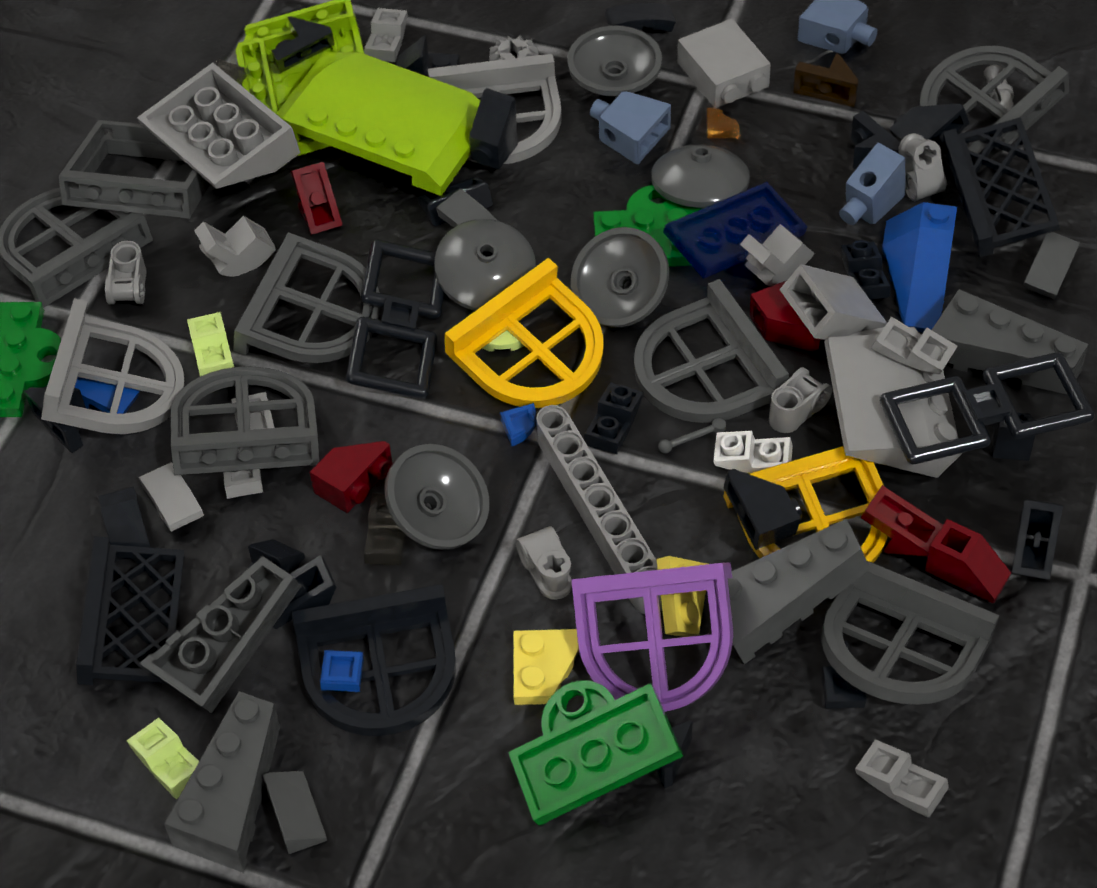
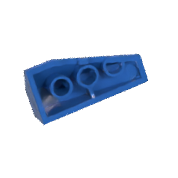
[882,202,957,333]

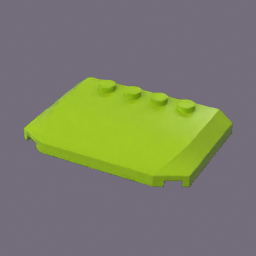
[236,0,365,156]
[276,52,480,196]

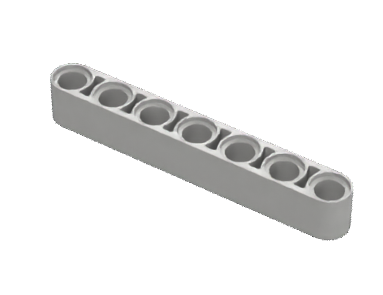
[536,405,662,614]

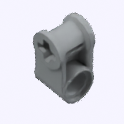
[899,133,947,201]
[105,240,147,305]
[768,367,833,433]
[515,526,572,600]

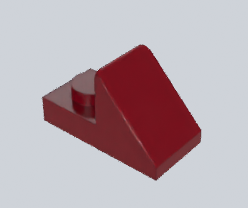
[291,162,343,235]
[860,485,943,556]

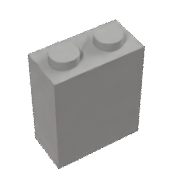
[677,19,771,108]
[779,264,887,340]

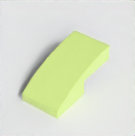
[187,312,234,377]
[126,718,199,799]

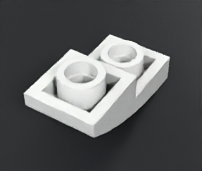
[714,431,793,473]

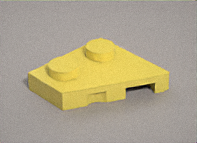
[657,556,707,637]
[514,629,579,705]

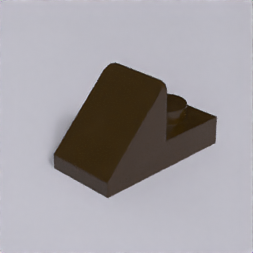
[793,53,858,107]

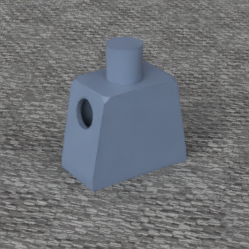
[798,0,877,54]
[590,91,671,164]
[839,142,905,225]

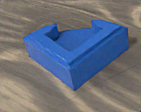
[500,403,536,446]

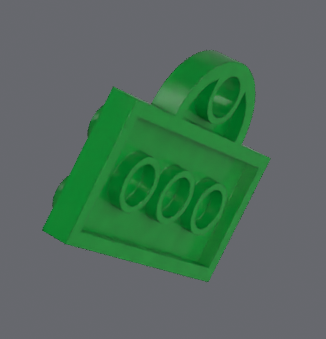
[594,185,731,267]
[0,302,61,417]
[508,680,683,826]

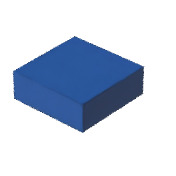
[320,650,364,692]

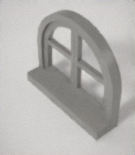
[428,54,561,164]
[41,298,184,434]

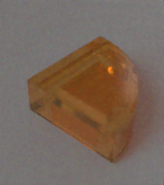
[707,107,740,138]

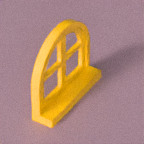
[445,258,603,408]
[723,446,888,563]

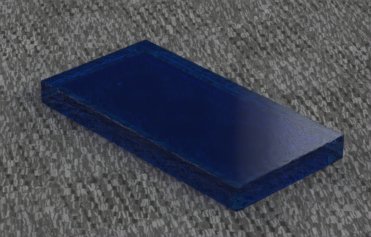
[663,182,808,279]

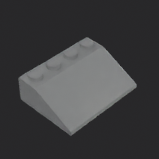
[137,63,300,189]
[824,334,962,478]

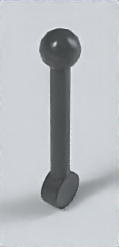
[658,418,726,453]

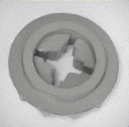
[489,35,539,61]

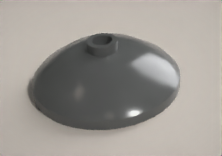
[567,26,662,97]
[651,144,750,208]
[434,219,536,311]
[571,227,669,327]
[385,444,489,550]

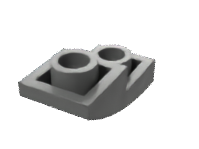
[436,189,498,255]
[1023,232,1080,299]

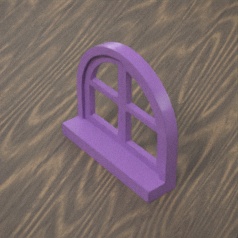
[571,563,733,711]

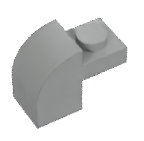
[194,216,277,276]
[740,224,815,287]

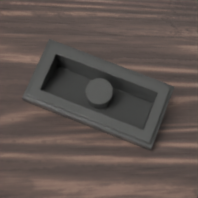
[263,771,327,854]

